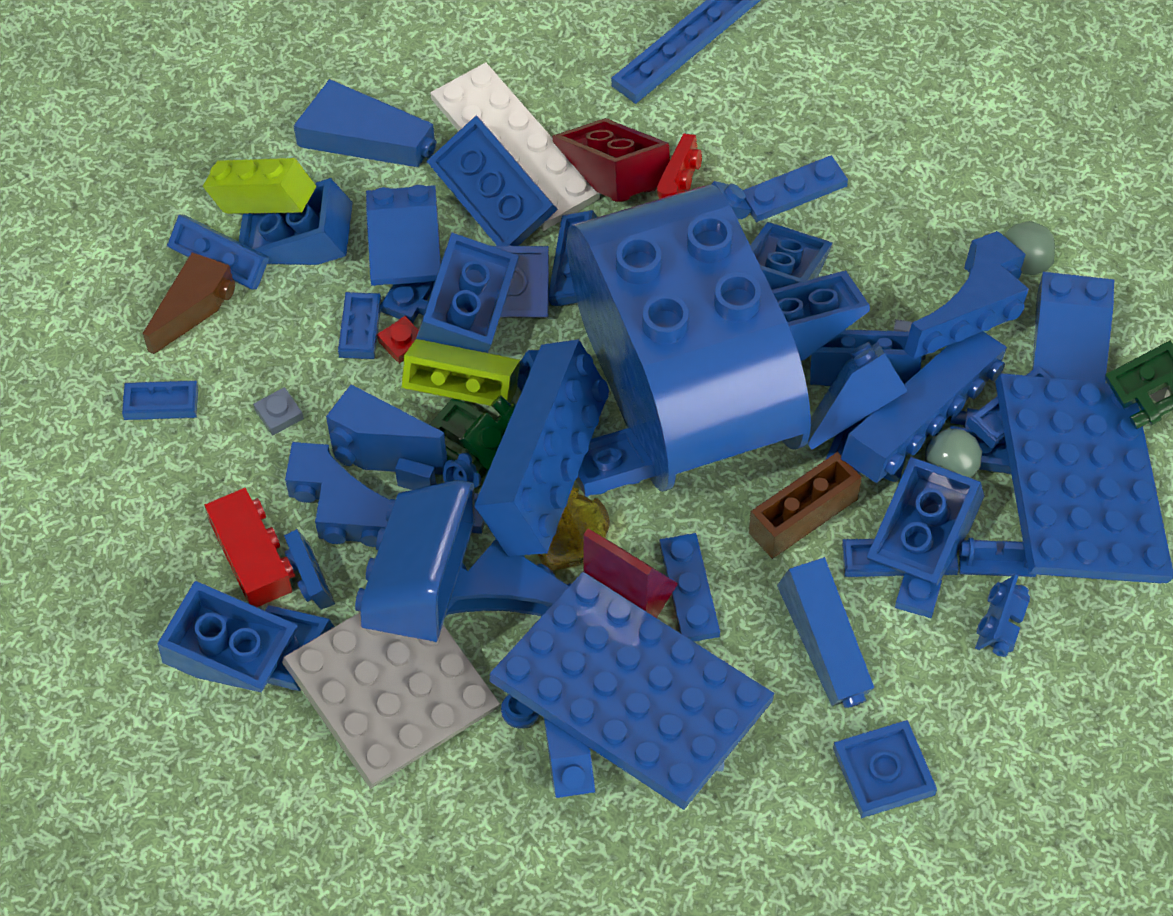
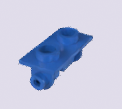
[959,538,1036,577]
[975,574,1030,657]

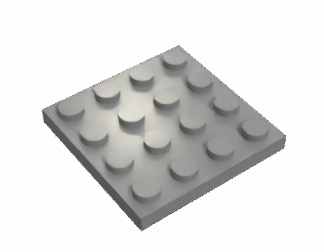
[282,612,500,789]

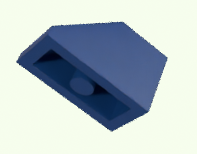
[544,718,595,798]

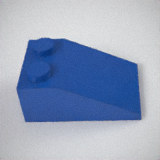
[239,178,353,265]
[366,185,441,286]
[750,222,833,290]
[416,232,519,353]
[772,270,870,361]
[1032,272,1115,383]
[807,342,908,450]
[326,384,447,475]
[867,457,985,586]
[157,581,298,693]

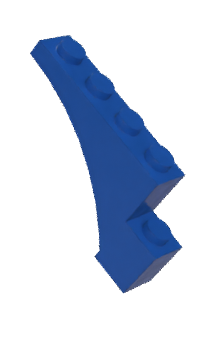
[904,231,1029,359]
[285,442,389,547]
[446,539,571,617]

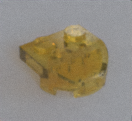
[538,487,610,571]

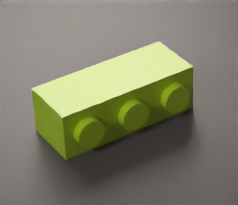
[202,158,317,214]
[401,339,520,406]

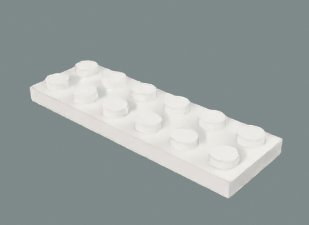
[431,63,600,231]

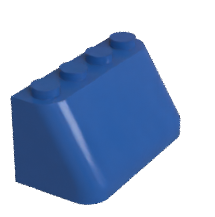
[355,480,475,642]

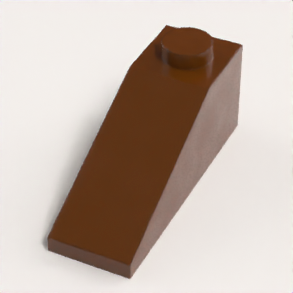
[142,252,235,354]

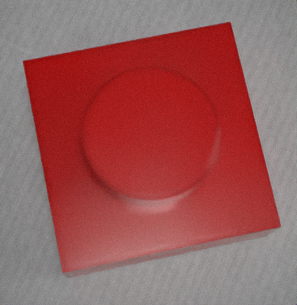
[377,316,418,364]

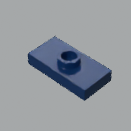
[338,292,382,359]
[122,381,198,420]

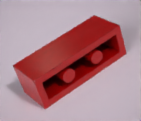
[204,487,295,607]

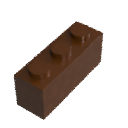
[749,452,862,559]

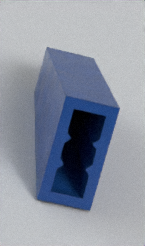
[293,79,437,167]
[777,557,874,709]

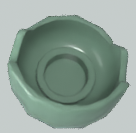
[1003,221,1055,275]
[925,428,982,478]

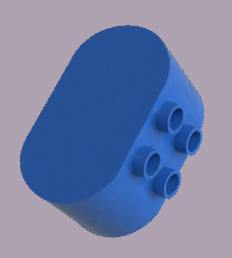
[567,184,811,492]

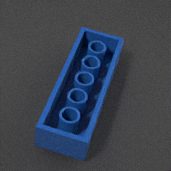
[474,339,610,557]

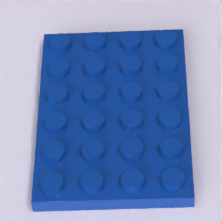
[995,373,1173,583]
[489,572,775,810]

